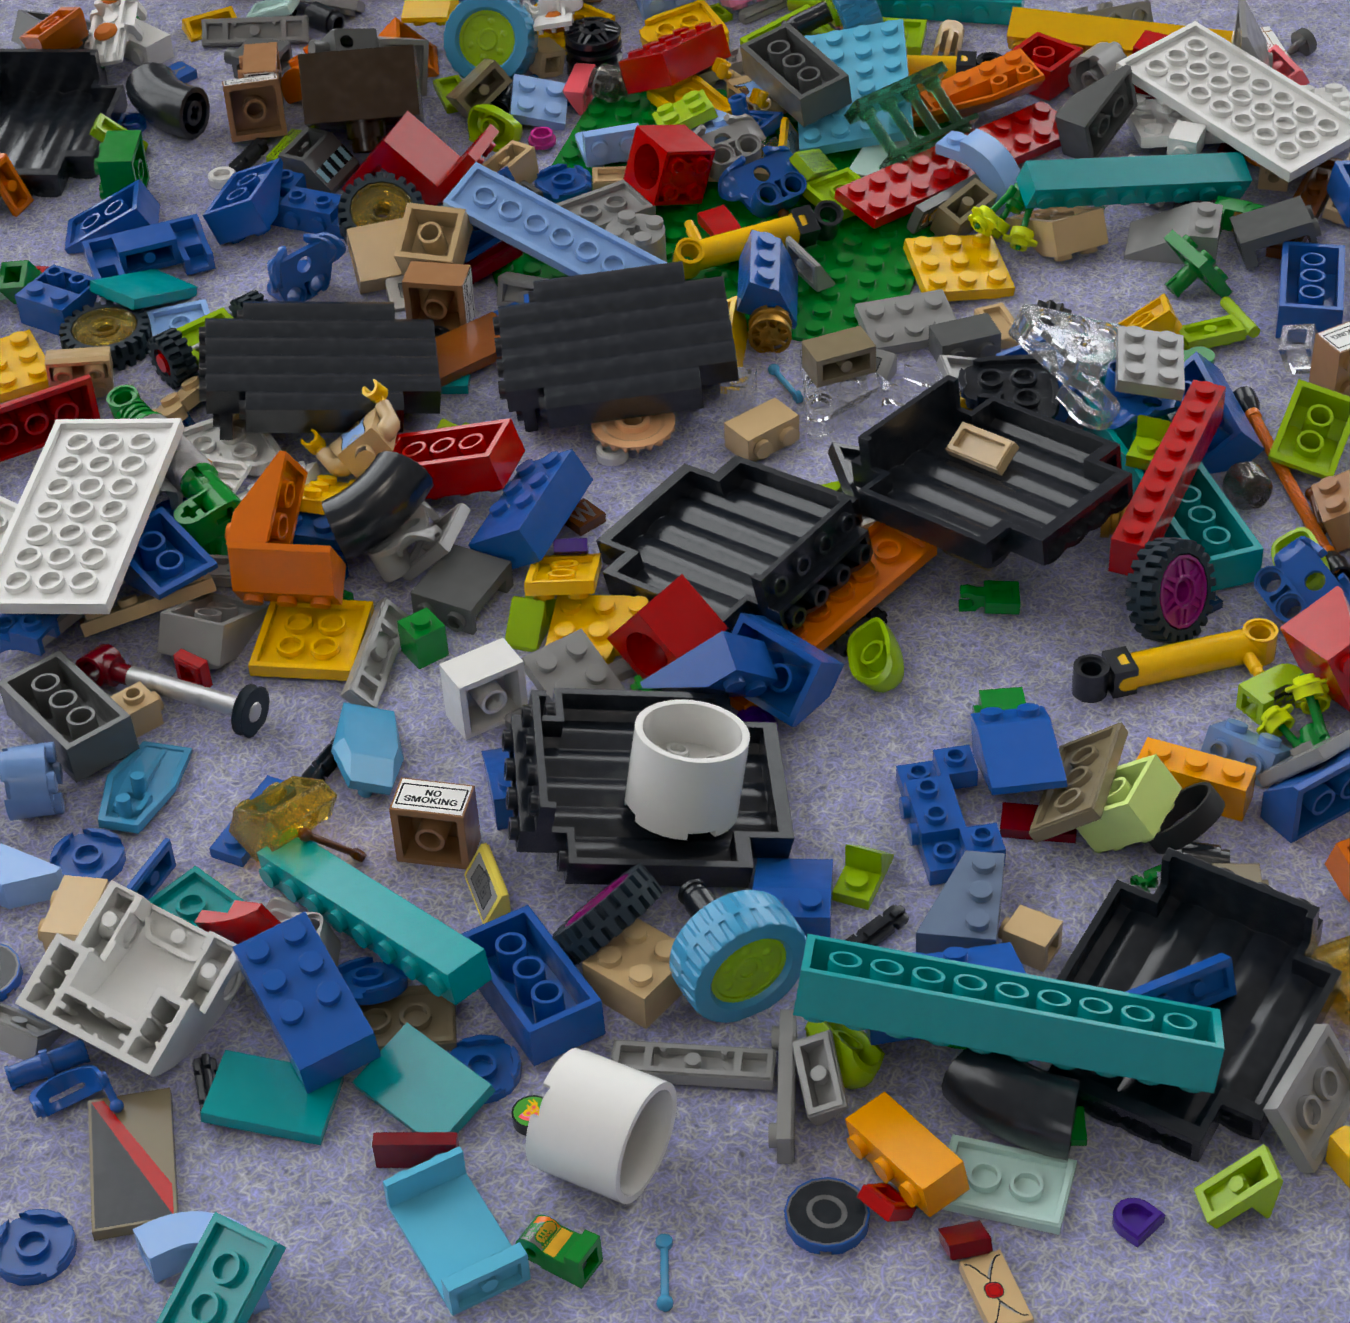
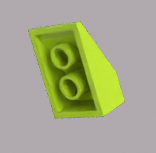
[1267,379,1350,479]

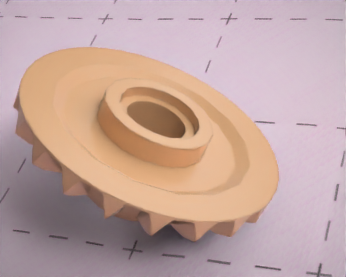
[591,412,675,453]

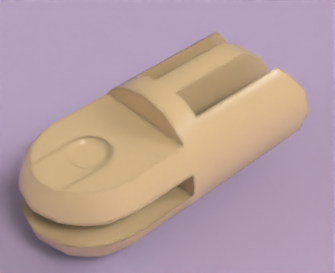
[932,19,965,56]

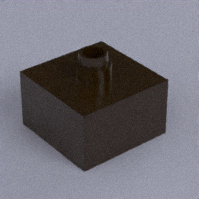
[298,44,424,153]

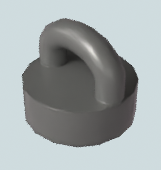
[1287,28,1317,56]

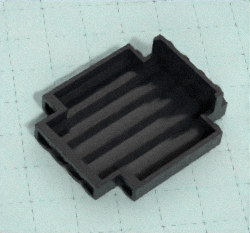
[0,49,128,197]
[493,261,739,432]
[199,301,441,440]
[851,375,1133,569]
[596,455,874,633]
[502,688,795,888]
[1048,847,1342,1162]

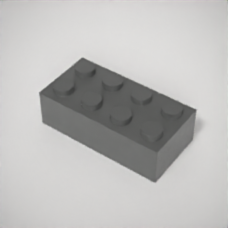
[740,22,852,127]
[0,650,140,783]

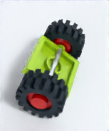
[147,290,268,389]

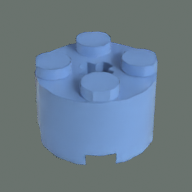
[0,742,65,821]

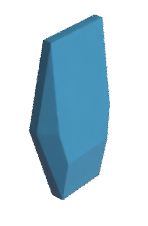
[331,702,404,798]
[98,741,192,834]

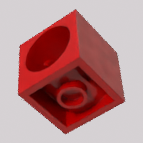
[623,124,716,206]
[607,574,728,679]

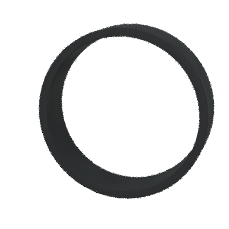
[1149,782,1225,854]

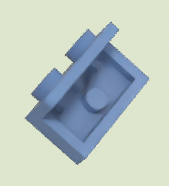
[1201,718,1292,787]

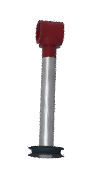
[75,644,270,738]

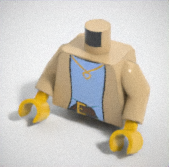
[711,57,787,114]
[300,379,400,478]

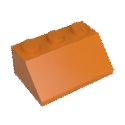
[227,541,346,609]

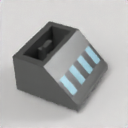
[278,127,360,193]

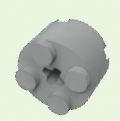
[1068,41,1127,94]
[605,210,667,262]

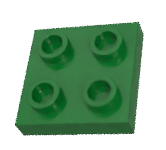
[1164,229,1233,298]

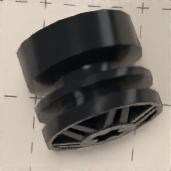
[564,17,623,85]

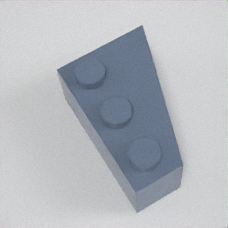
[916,850,1005,954]

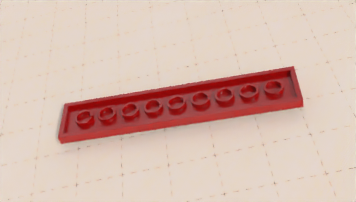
[834,101,1061,229]

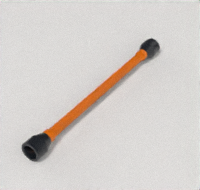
[1233,386,1350,582]

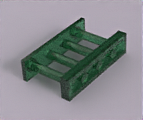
[844,61,979,170]

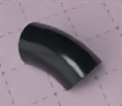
[125,62,210,140]
[322,451,434,561]
[941,1048,1080,1161]

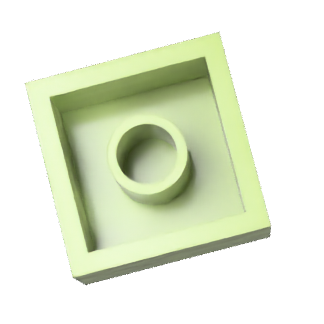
[1076,754,1182,853]

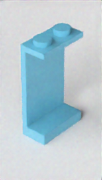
[383,1146,531,1316]

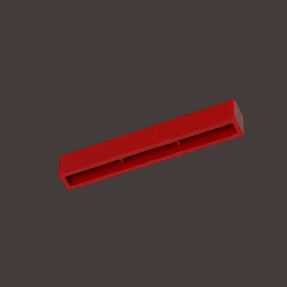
[1108,380,1226,576]

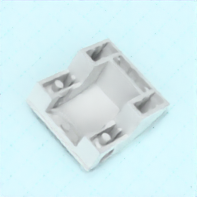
[15,880,245,1077]

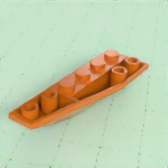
[911,48,1045,127]

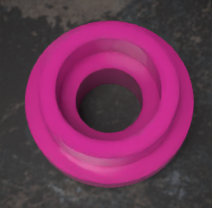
[528,127,556,150]

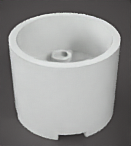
[624,700,750,840]
[526,1048,677,1204]

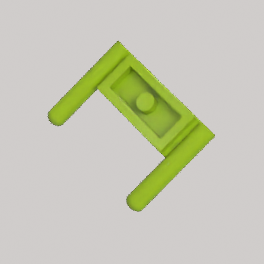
[1179,296,1260,350]

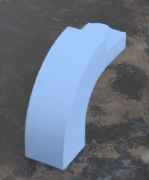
[935,128,1020,218]
[133,1211,272,1315]

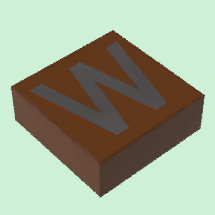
[564,498,606,536]

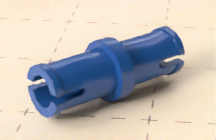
[4,1038,91,1091]

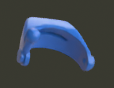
[29,1065,124,1119]

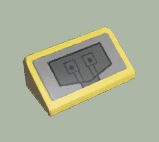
[464,843,511,924]

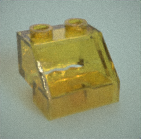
[229,776,337,862]

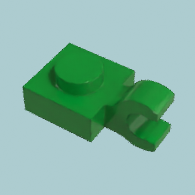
[958,580,1021,615]

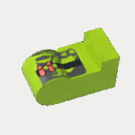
[1236,663,1303,726]

